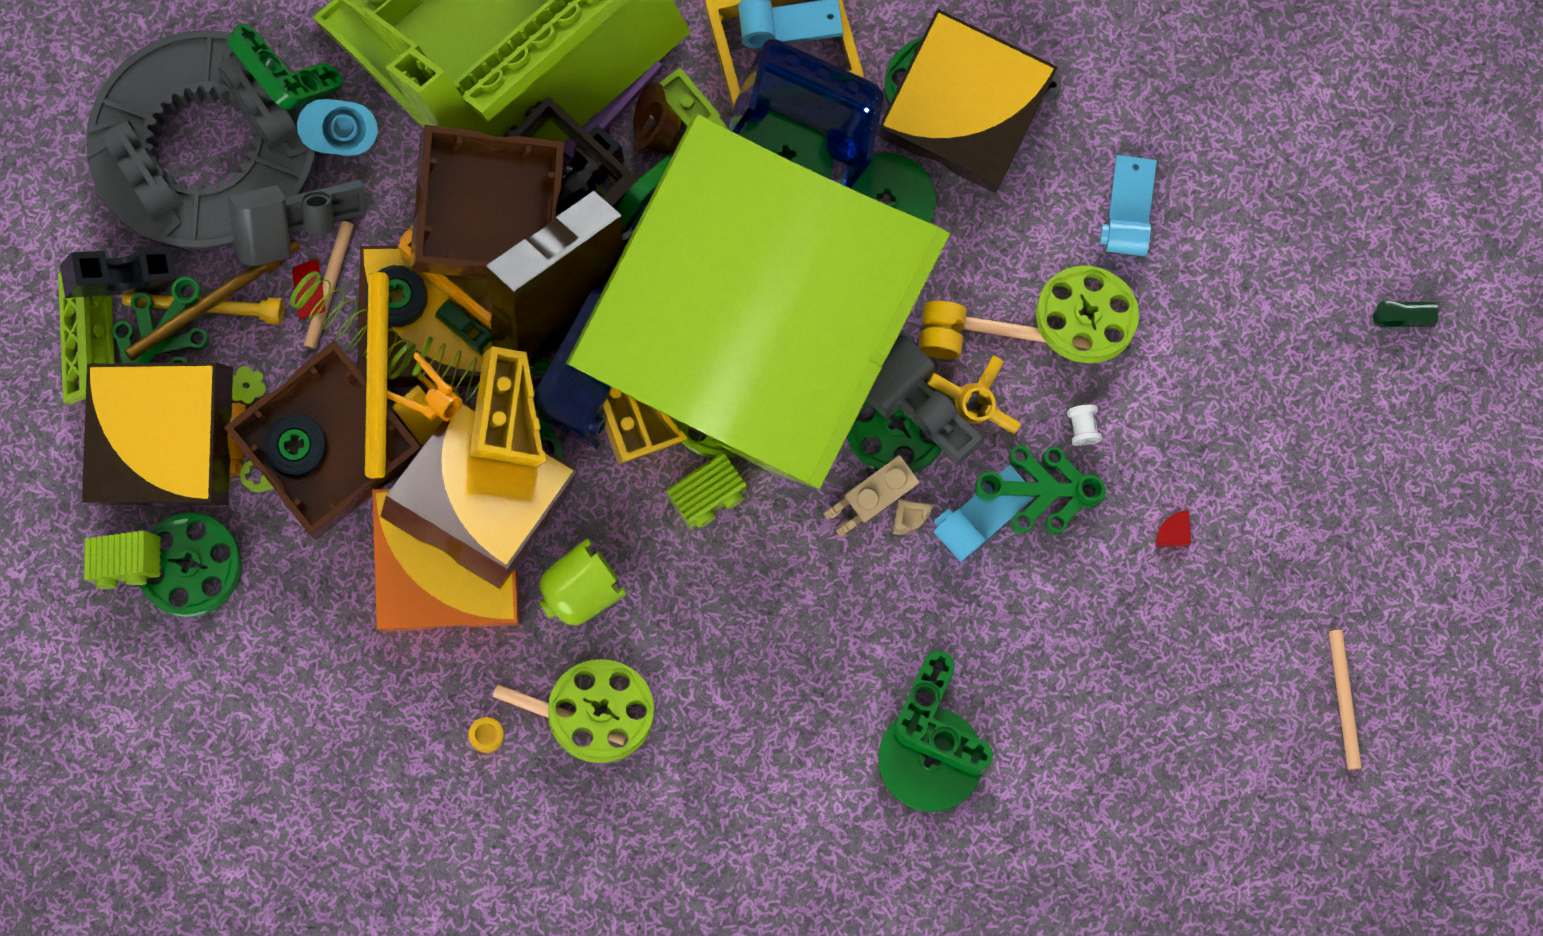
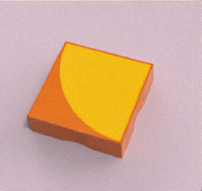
[372,489,521,632]

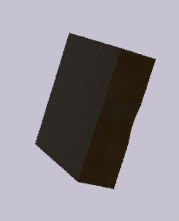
[486,191,623,367]

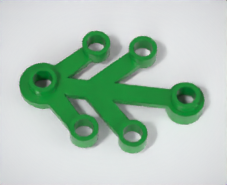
[112,277,210,363]
[974,445,1106,536]

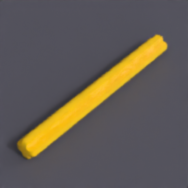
[365,272,389,479]

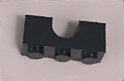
[556,124,625,217]
[60,247,177,298]

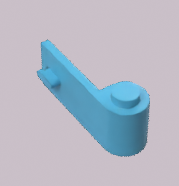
[738,0,843,48]
[1100,155,1157,257]
[933,464,1035,563]

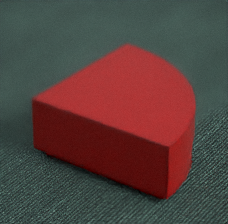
[1155,510,1191,547]

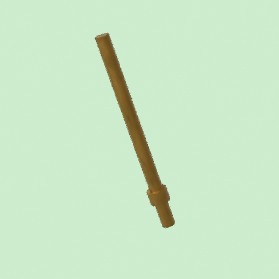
[124,238,300,361]

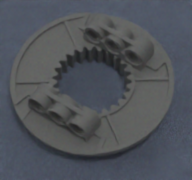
[86,30,317,250]

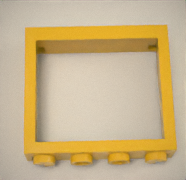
[705,0,864,120]

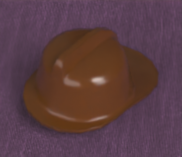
[633,82,681,152]

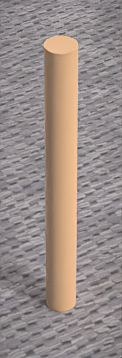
[303,221,354,351]
[964,316,1091,349]
[1329,630,1362,770]
[493,684,627,746]

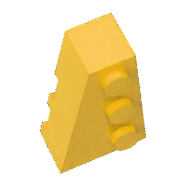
[469,346,546,467]
[585,374,688,465]

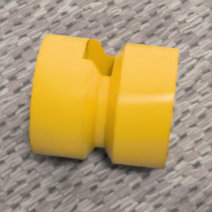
[918,301,967,360]

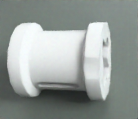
[1067,405,1103,446]

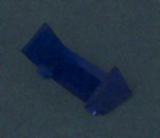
[729,39,884,189]
[533,285,612,450]

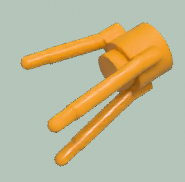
[387,352,462,421]

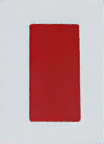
[292,259,326,320]

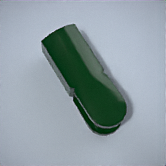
[435,299,493,356]
[1373,301,1438,327]

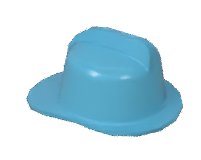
[297,99,378,156]

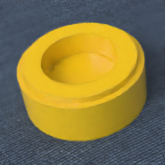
[468,717,504,753]

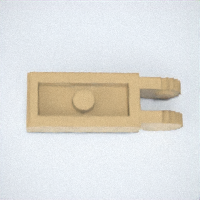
[823,455,920,537]

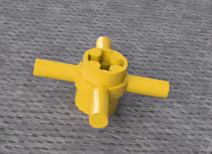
[926,355,1021,434]

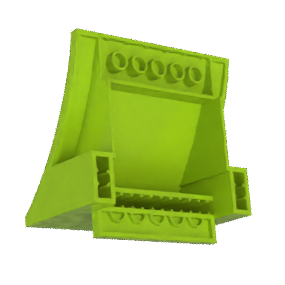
[312,0,691,143]
[566,114,950,490]

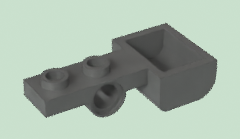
[228,180,367,266]
[866,334,984,465]

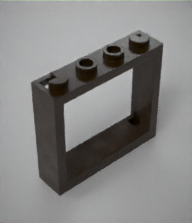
[503,96,638,210]

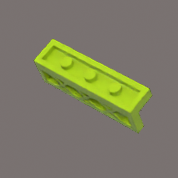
[58,272,115,404]

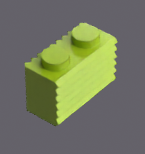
[666,452,747,529]
[84,531,161,589]

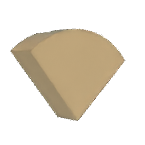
[893,499,933,535]

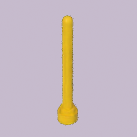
[121,294,285,325]

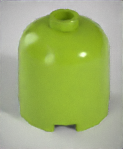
[539,538,628,626]

